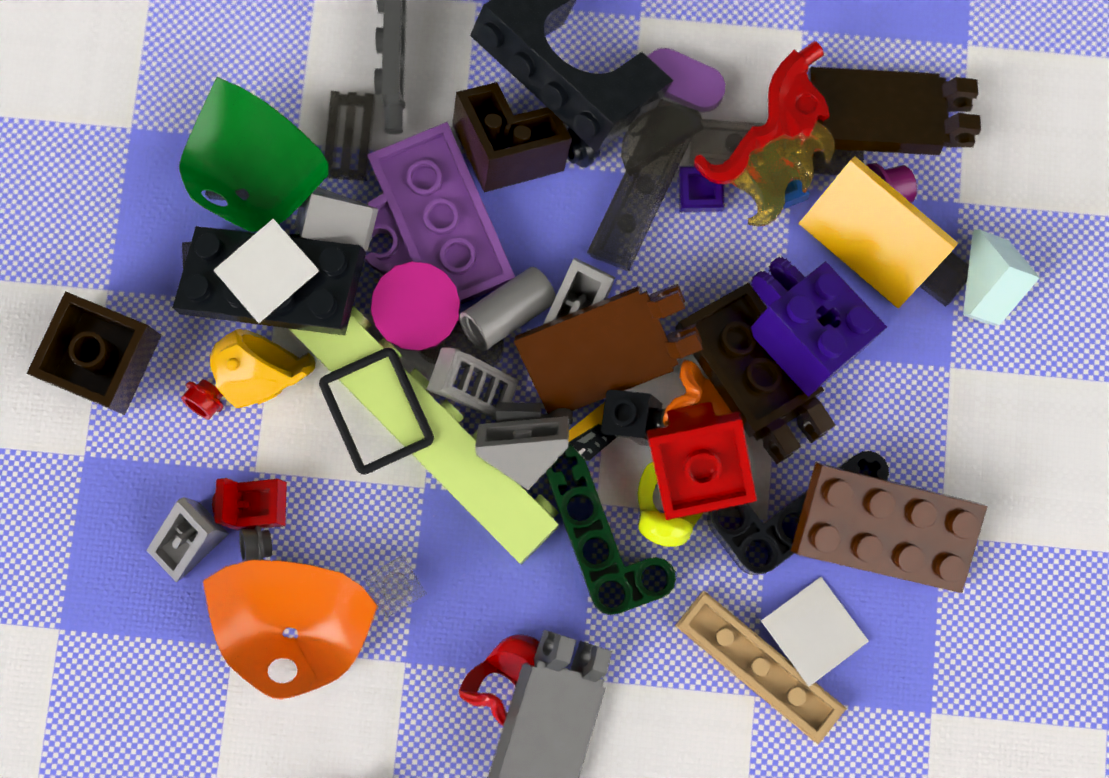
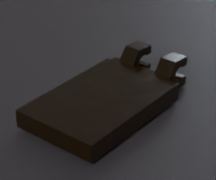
[808,67,981,155]
[675,282,835,464]

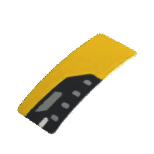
[569,402,617,461]

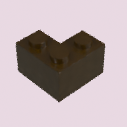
[452,82,572,192]

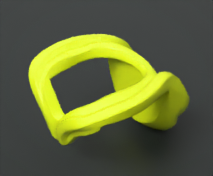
[637,462,704,547]

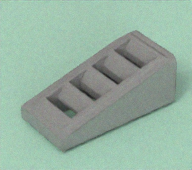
[426,348,519,419]

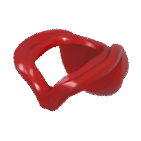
[459,634,539,726]

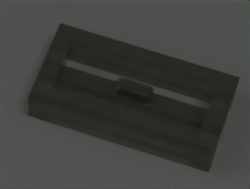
[324,91,376,181]

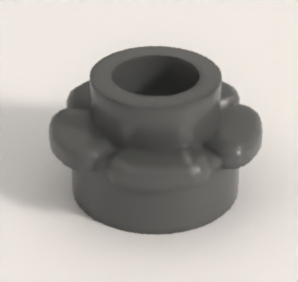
[239,525,272,562]

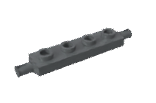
[374,0,406,134]

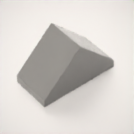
[295,187,378,251]
[543,258,615,324]
[475,416,569,490]
[146,497,229,582]

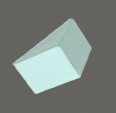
[963,229,1040,326]

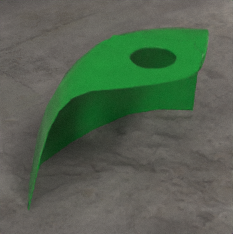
[179,77,329,232]

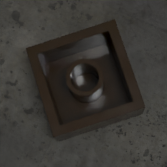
[26,291,162,415]

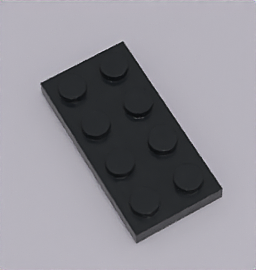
[172,226,366,336]

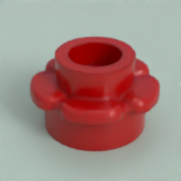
[181,379,224,420]

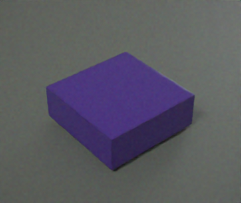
[678,166,724,213]

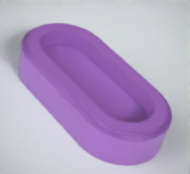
[648,48,725,112]

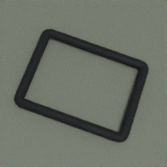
[319,348,434,475]

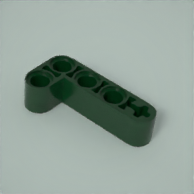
[546,445,676,615]

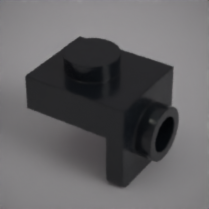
[601,390,665,446]

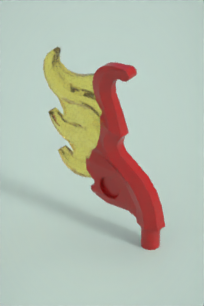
[694,41,835,227]

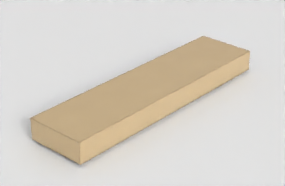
[674,591,847,745]

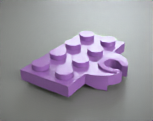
[365,122,515,304]

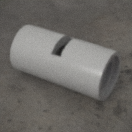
[459,267,556,351]

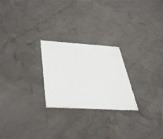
[214,219,320,323]
[761,577,869,687]

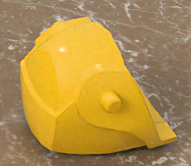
[210,329,315,409]

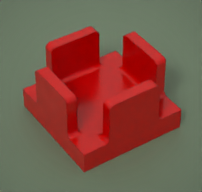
[647,402,757,520]

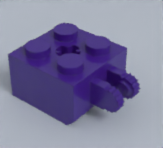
[751,257,887,397]

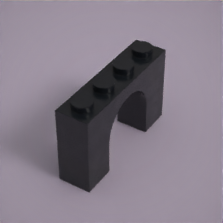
[470,0,674,153]

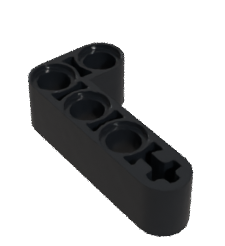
[707,451,889,575]

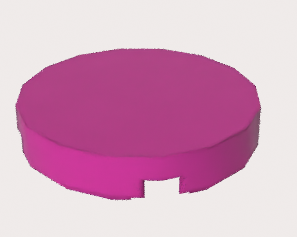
[371,261,461,351]

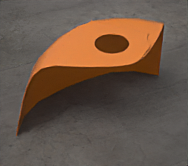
[203,560,378,699]

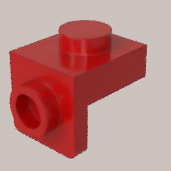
[212,478,287,531]

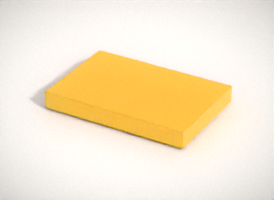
[798,156,958,309]

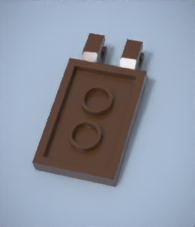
[514,284,703,414]

